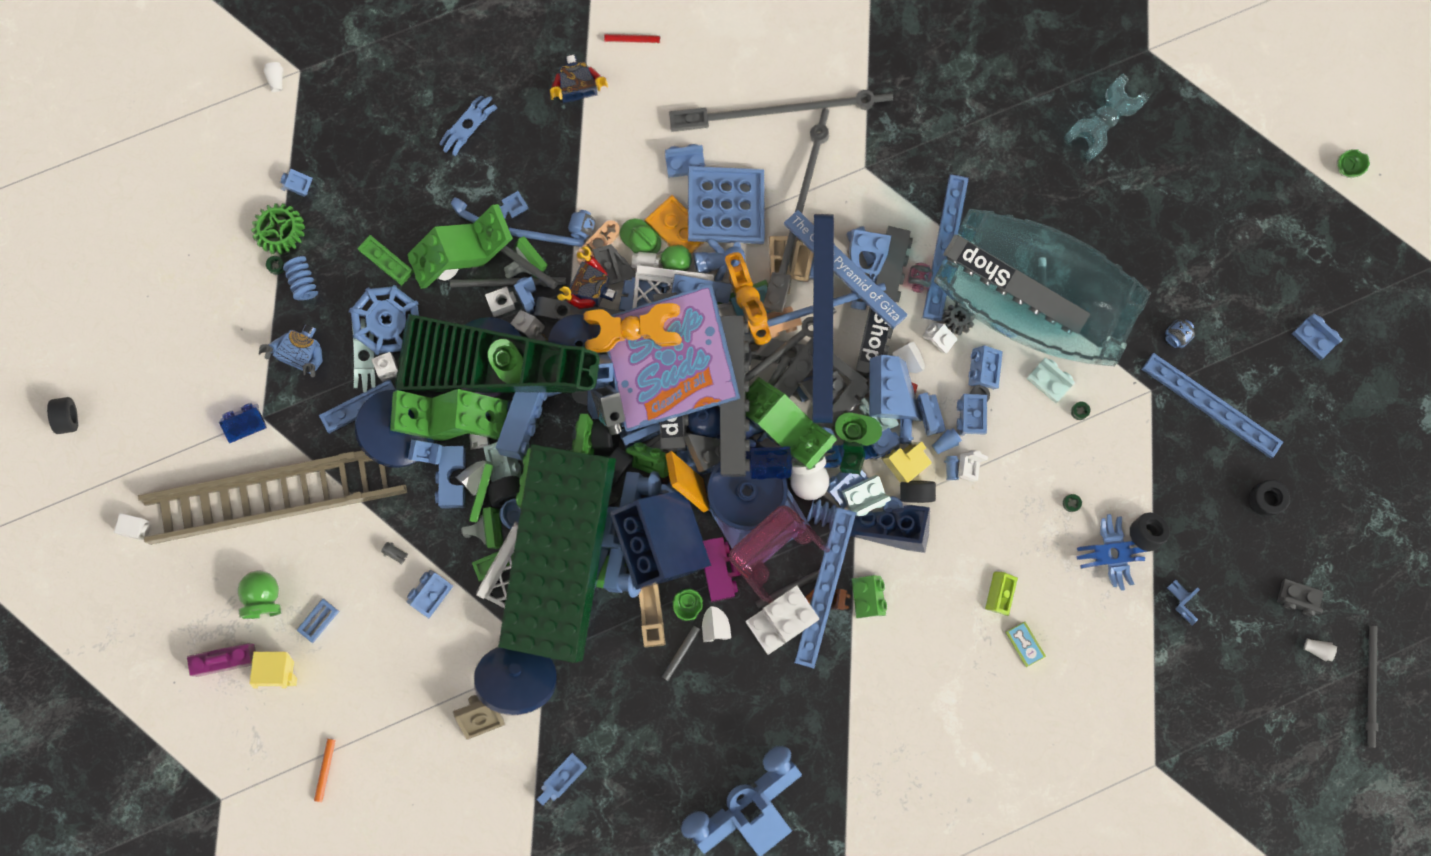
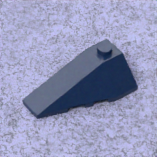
[850,505,930,553]

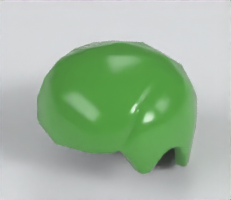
[1337,149,1370,178]
[661,245,692,271]
[672,588,703,621]

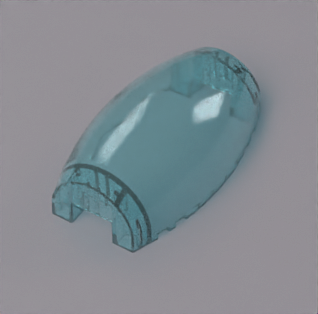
[934,209,1151,367]

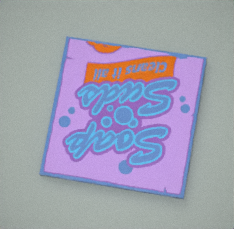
[607,284,740,432]

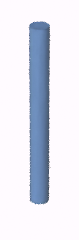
[509,228,585,247]

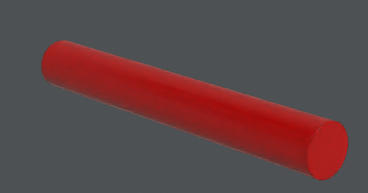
[604,34,660,43]

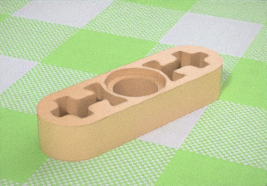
[576,220,620,265]

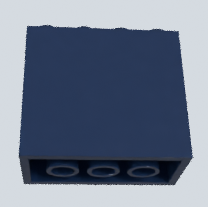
[610,491,711,590]

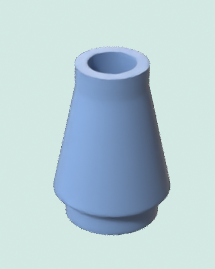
[932,428,962,455]

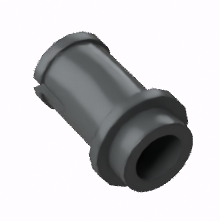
[381,542,408,565]

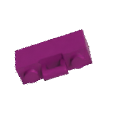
[703,537,741,602]
[187,643,256,677]

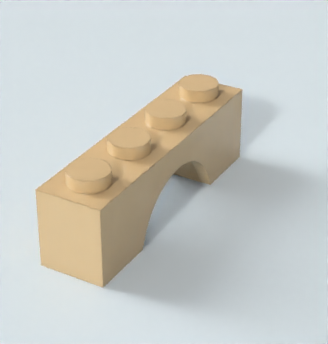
[639,584,666,648]

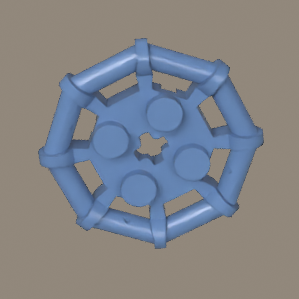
[349,285,419,355]

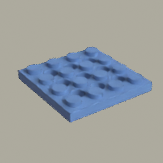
[688,166,765,244]

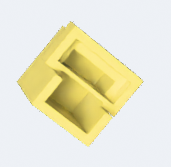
[881,442,932,483]
[250,652,297,688]

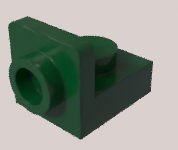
[840,442,866,475]

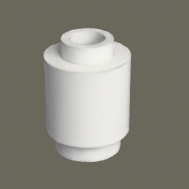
[632,252,660,269]

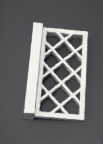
[632,265,714,309]
[476,521,519,608]

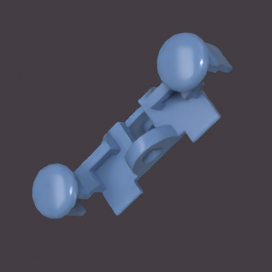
[602,471,662,598]
[681,746,802,856]

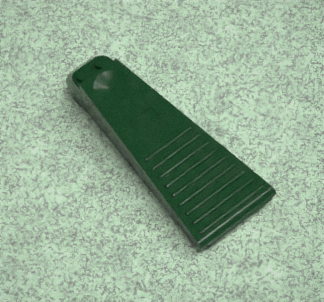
[395,314,600,393]

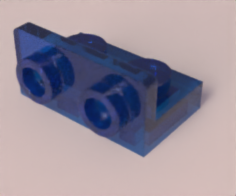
[219,403,267,444]
[750,447,792,480]

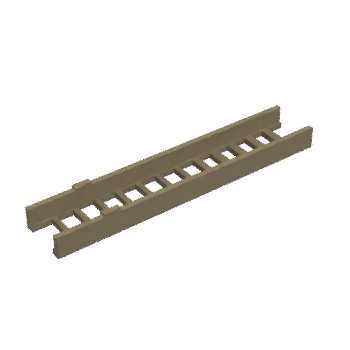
[138,450,407,545]

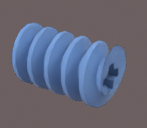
[283,256,318,300]
[807,499,851,529]

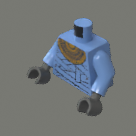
[259,324,323,377]

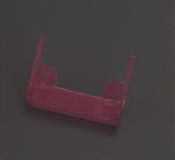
[729,505,830,603]

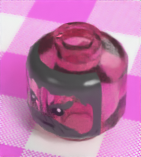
[907,263,933,293]

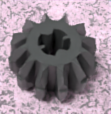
[942,302,975,335]

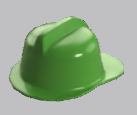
[620,219,661,253]
[488,339,523,384]
[835,412,882,446]

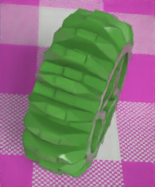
[251,203,305,255]

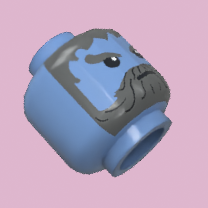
[568,210,595,240]
[1165,319,1195,348]

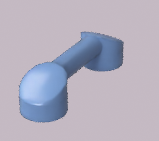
[451,198,479,223]

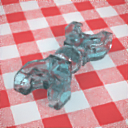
[1064,73,1149,161]

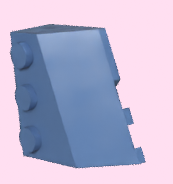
[869,355,922,421]

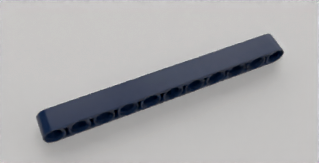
[812,214,834,423]

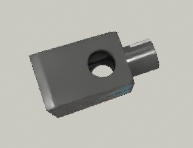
[591,385,625,435]

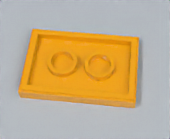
[645,195,704,254]
[666,451,710,512]

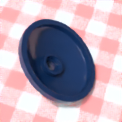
[548,314,606,355]

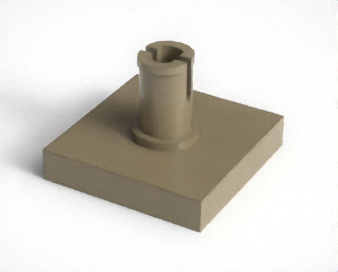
[453,695,505,740]

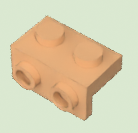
[759,306,802,338]

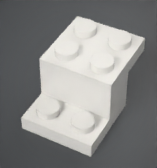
[745,586,820,655]

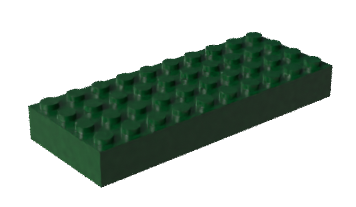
[498,445,616,663]

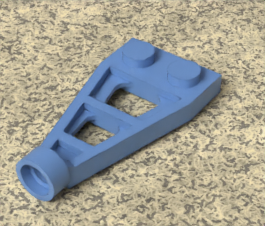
[849,229,891,310]

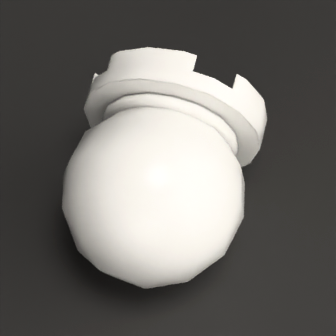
[786,455,829,501]

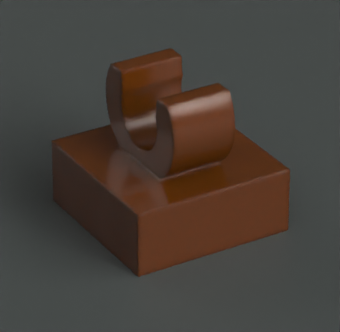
[830,589,851,610]

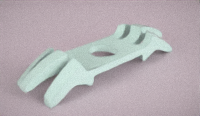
[352,319,375,392]

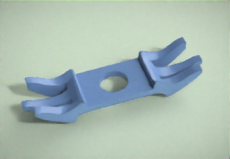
[440,96,497,156]
[1100,514,1134,591]

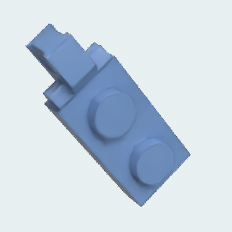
[537,753,587,805]

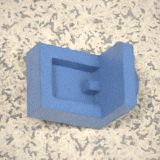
[871,428,901,457]
[408,439,442,465]

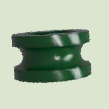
[266,256,285,275]
[1071,401,1091,420]
[1063,494,1082,512]

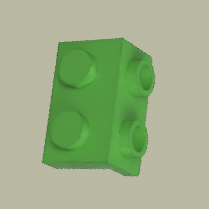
[626,443,668,478]
[852,575,887,619]

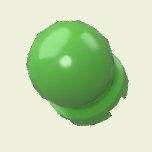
[237,571,281,619]

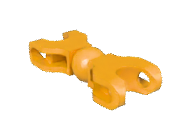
[725,252,771,345]
[584,303,681,353]

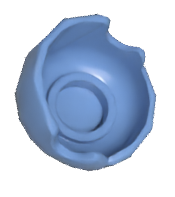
[500,499,521,529]

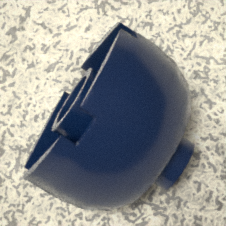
[687,405,720,438]

